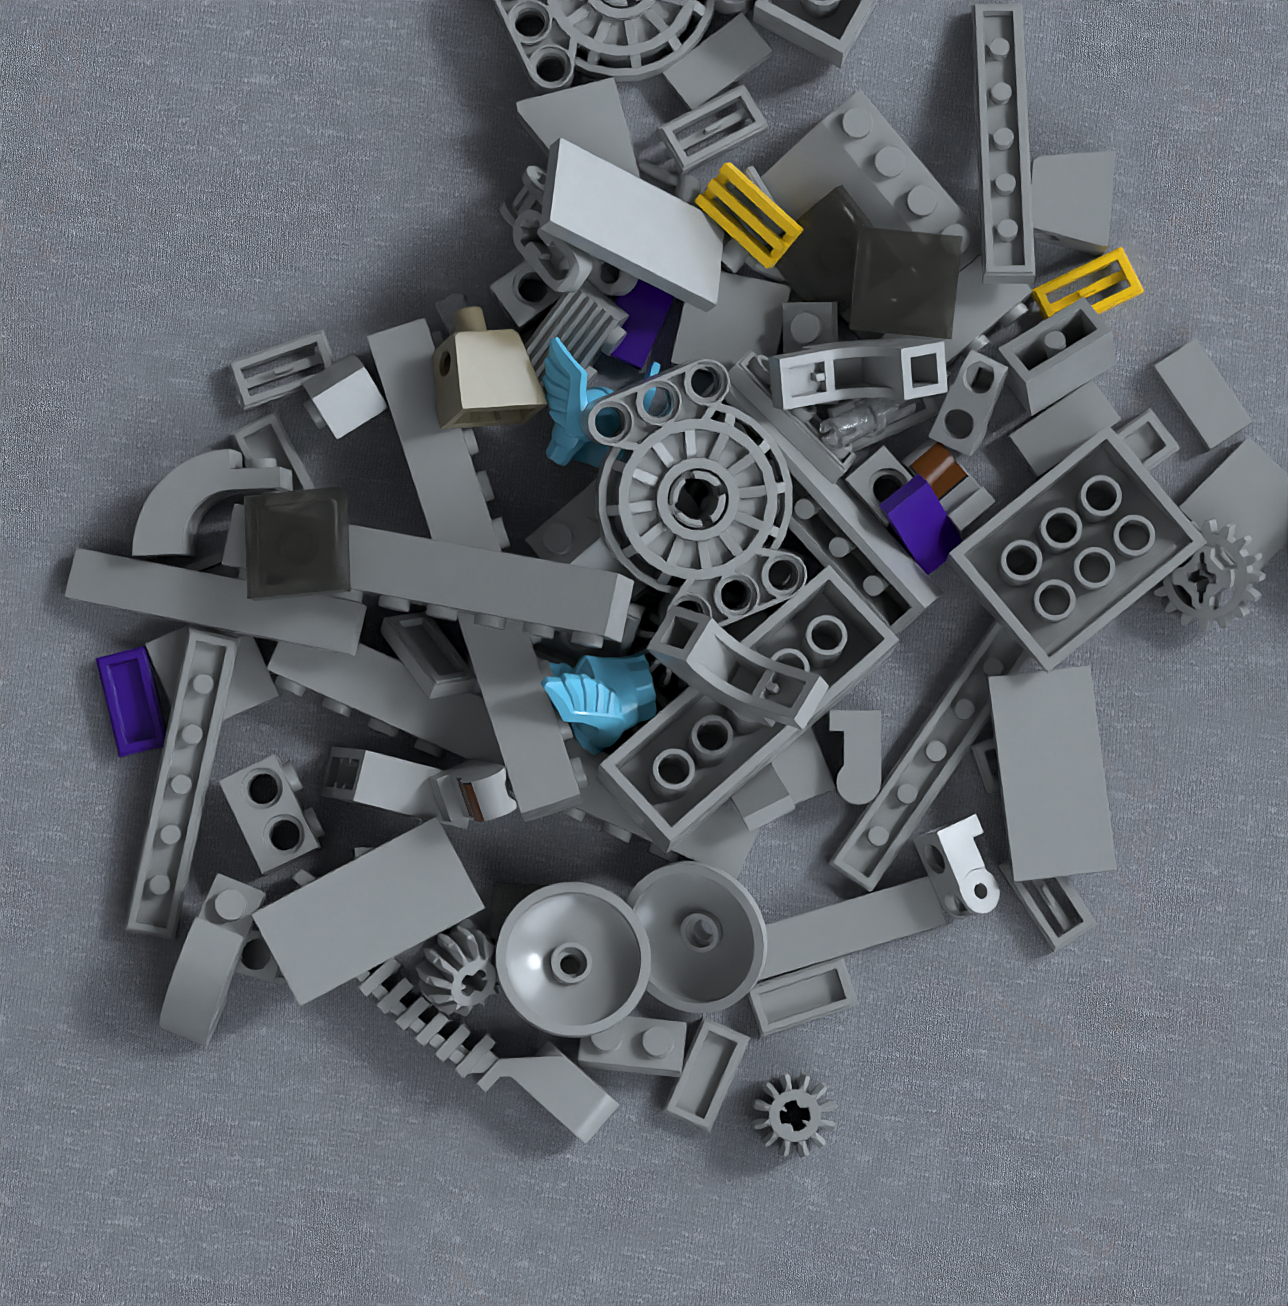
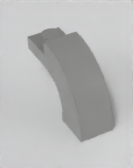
[769,338,948,410]
[132,449,293,559]
[647,605,829,730]
[159,873,266,1047]

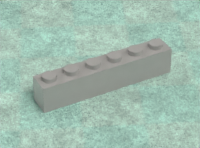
[700,382,944,636]

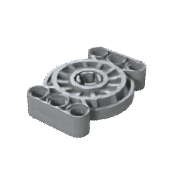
[491,0,755,96]
[580,358,807,627]

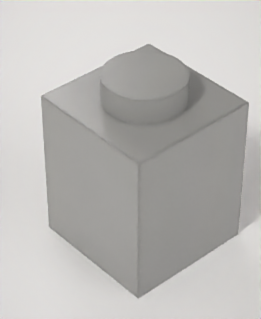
[302,352,389,439]

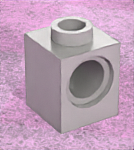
[489,260,567,336]
[844,445,913,528]

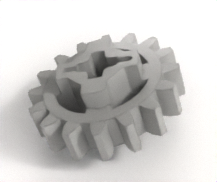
[1154,518,1265,631]

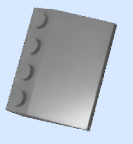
[760,89,981,340]
[945,424,1207,673]

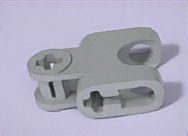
[500,166,638,296]

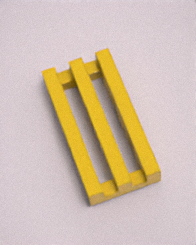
[694,162,804,269]
[1031,246,1144,320]

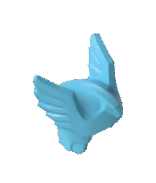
[542,337,660,468]
[541,652,657,755]

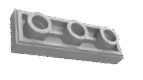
[728,350,857,484]

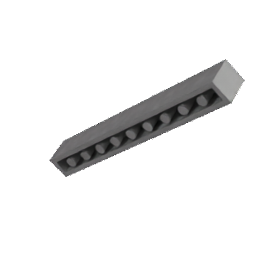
[367,317,589,823]
[267,642,760,880]

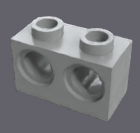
[219,754,325,875]

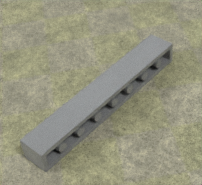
[222,504,634,648]

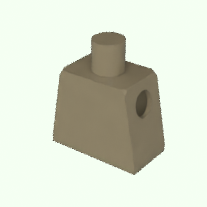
[432,306,548,429]

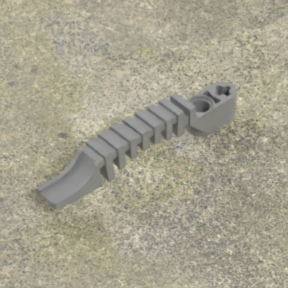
[292,869,621,1144]

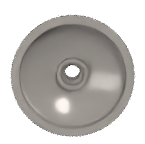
[625,861,768,1013]
[495,882,651,1038]

